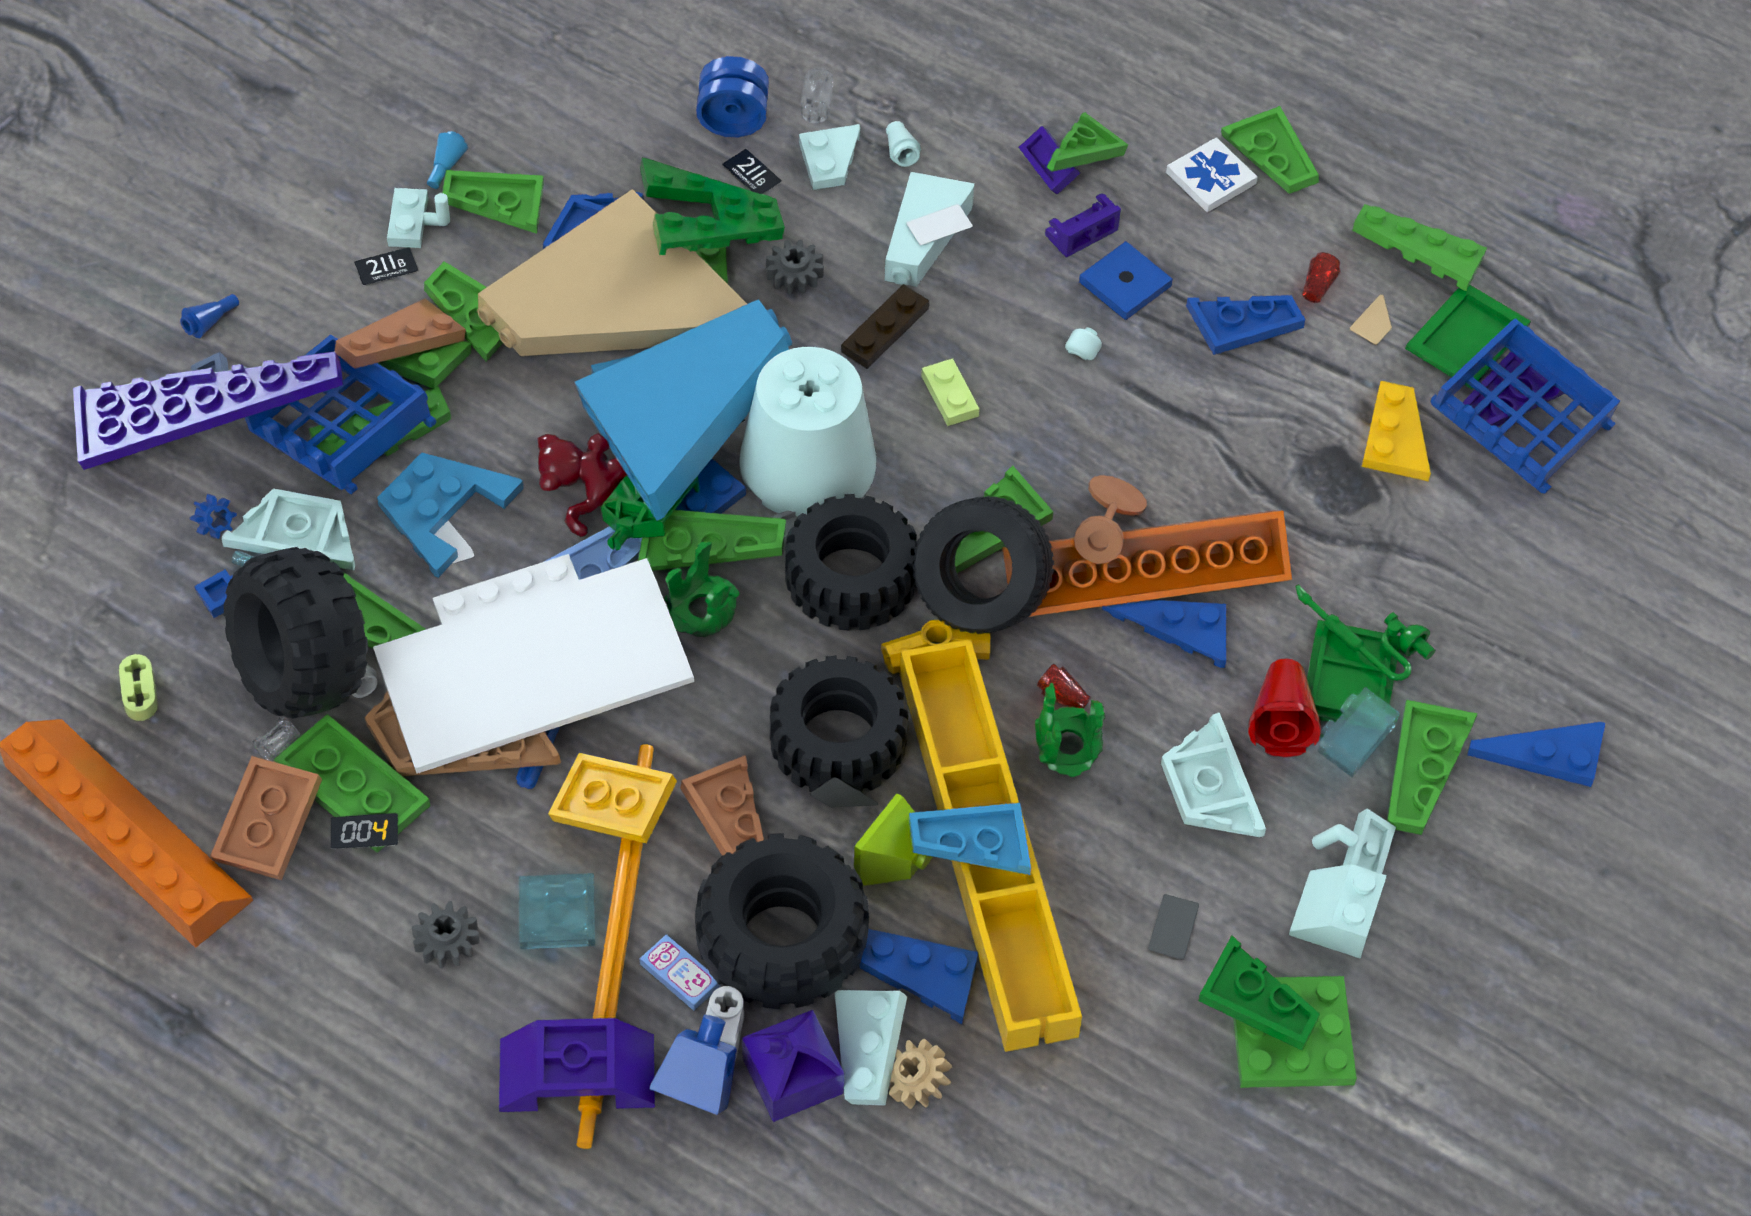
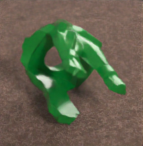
[664,542,740,637]
[1035,683,1105,777]

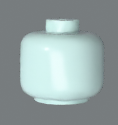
[1065,327,1102,360]

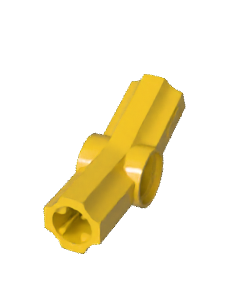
[881,620,990,674]

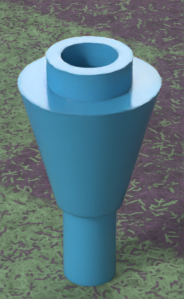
[427,131,468,189]

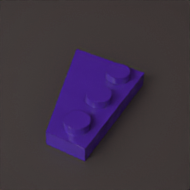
[1462,351,1565,427]

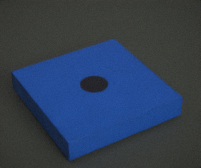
[1079,241,1173,320]

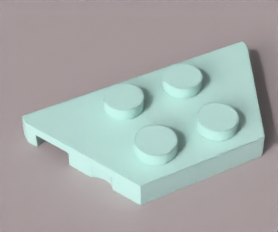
[222,488,355,570]
[1161,713,1266,837]

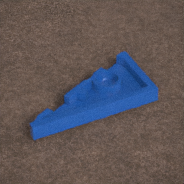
[1102,600,1226,668]

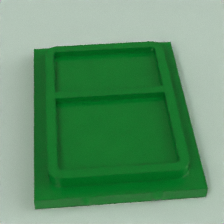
[1405,285,1531,389]
[1307,620,1400,733]

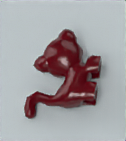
[537,433,627,537]

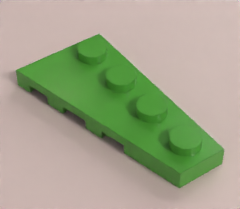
[309,387,451,487]
[1387,700,1477,835]

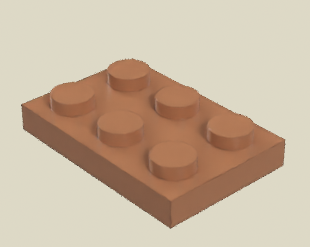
[210,756,322,880]

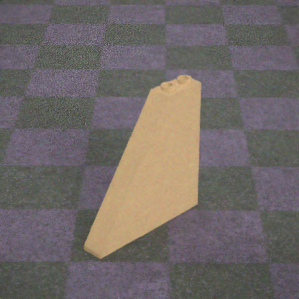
[477,189,747,356]

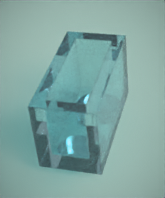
[1318,687,1400,777]

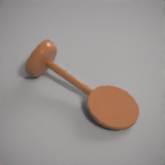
[1074,475,1147,564]

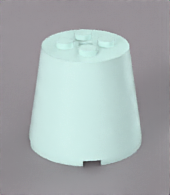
[739,347,876,517]

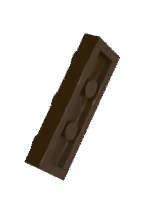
[841,284,929,369]

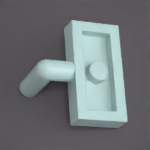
[1312,809,1396,874]

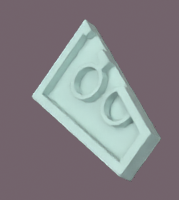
[835,990,907,1105]

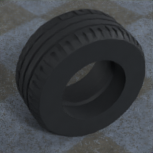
[912,496,1054,634]

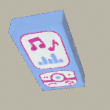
[640,934,720,1011]

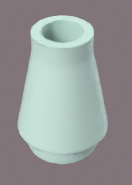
[886,121,921,167]

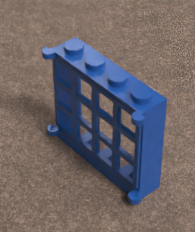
[1430,318,1620,494]
[245,334,436,494]

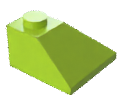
[853,793,933,886]

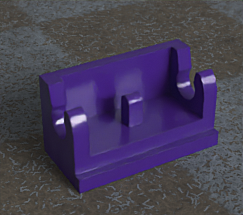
[1045,193,1121,258]

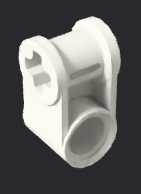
[706,986,744,1060]

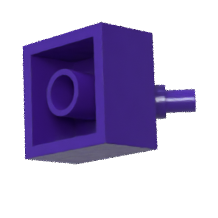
[742,1010,844,1122]

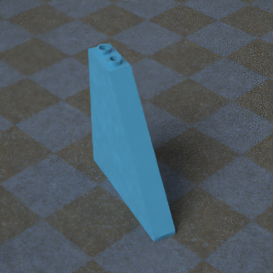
[575,299,792,521]

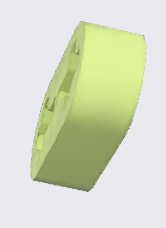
[119,654,158,721]

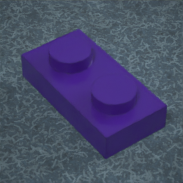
[1018,126,1080,194]

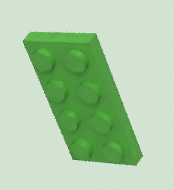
[274,714,430,853]

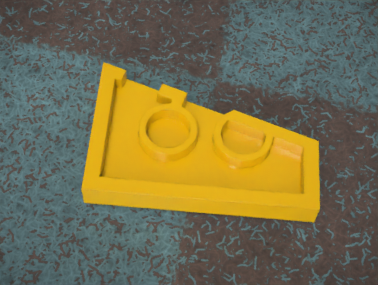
[1362,381,1431,481]

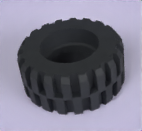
[785,494,917,631]
[770,655,908,793]

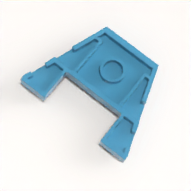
[377,452,524,578]

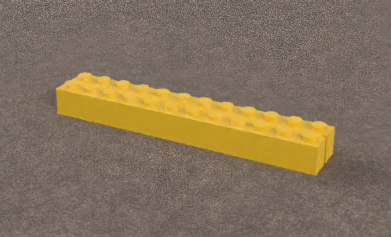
[900,639,1082,1052]

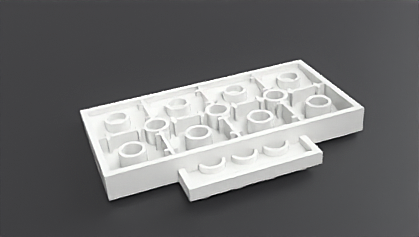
[373,554,695,774]

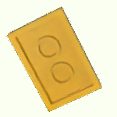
[548,753,677,844]

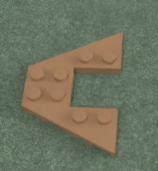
[365,691,561,776]

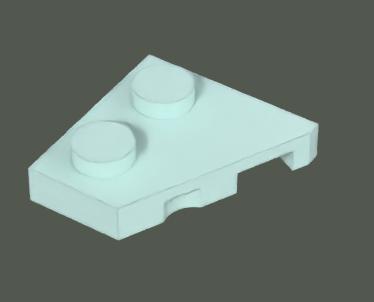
[799,124,860,190]

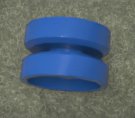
[696,56,769,138]

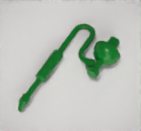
[1295,584,1436,681]

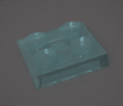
[519,873,596,949]

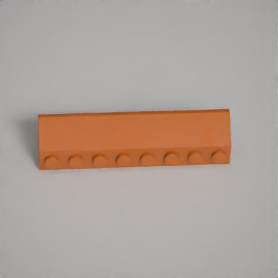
[1002,510,1292,617]
[0,719,253,948]

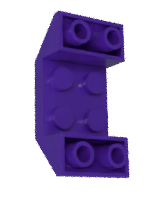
[499,1018,655,1112]

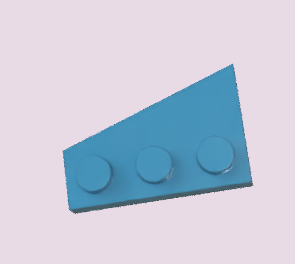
[909,803,1031,875]

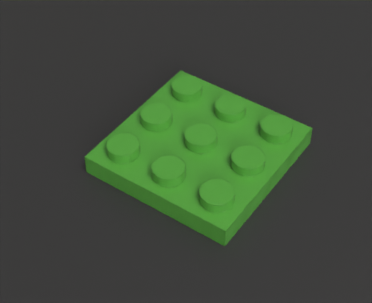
[1233,976,1357,1088]

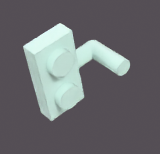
[387,188,450,248]

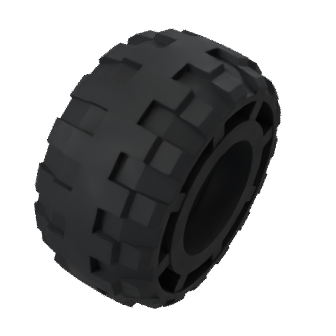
[224,547,368,719]
[695,833,869,1009]

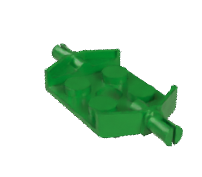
[601,475,700,550]

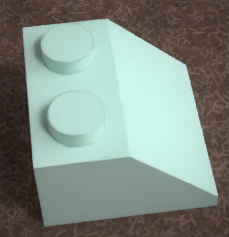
[1289,864,1387,958]

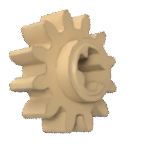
[889,1039,952,1109]

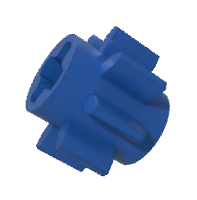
[190,494,237,539]

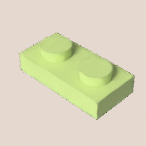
[921,358,979,426]

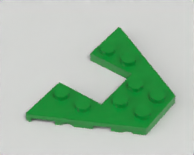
[640,157,785,255]

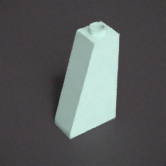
[885,172,974,287]

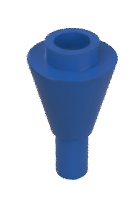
[180,294,239,338]

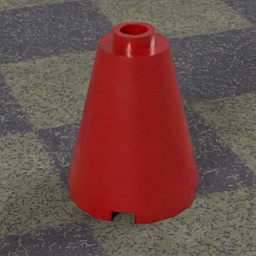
[1248,659,1321,757]

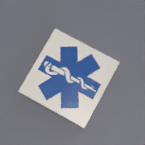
[1166,137,1258,213]

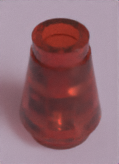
[1302,252,1341,303]
[1037,664,1091,709]

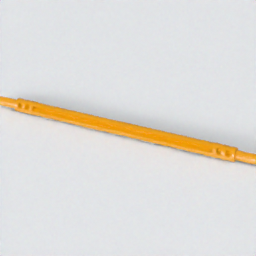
[576,744,654,1149]

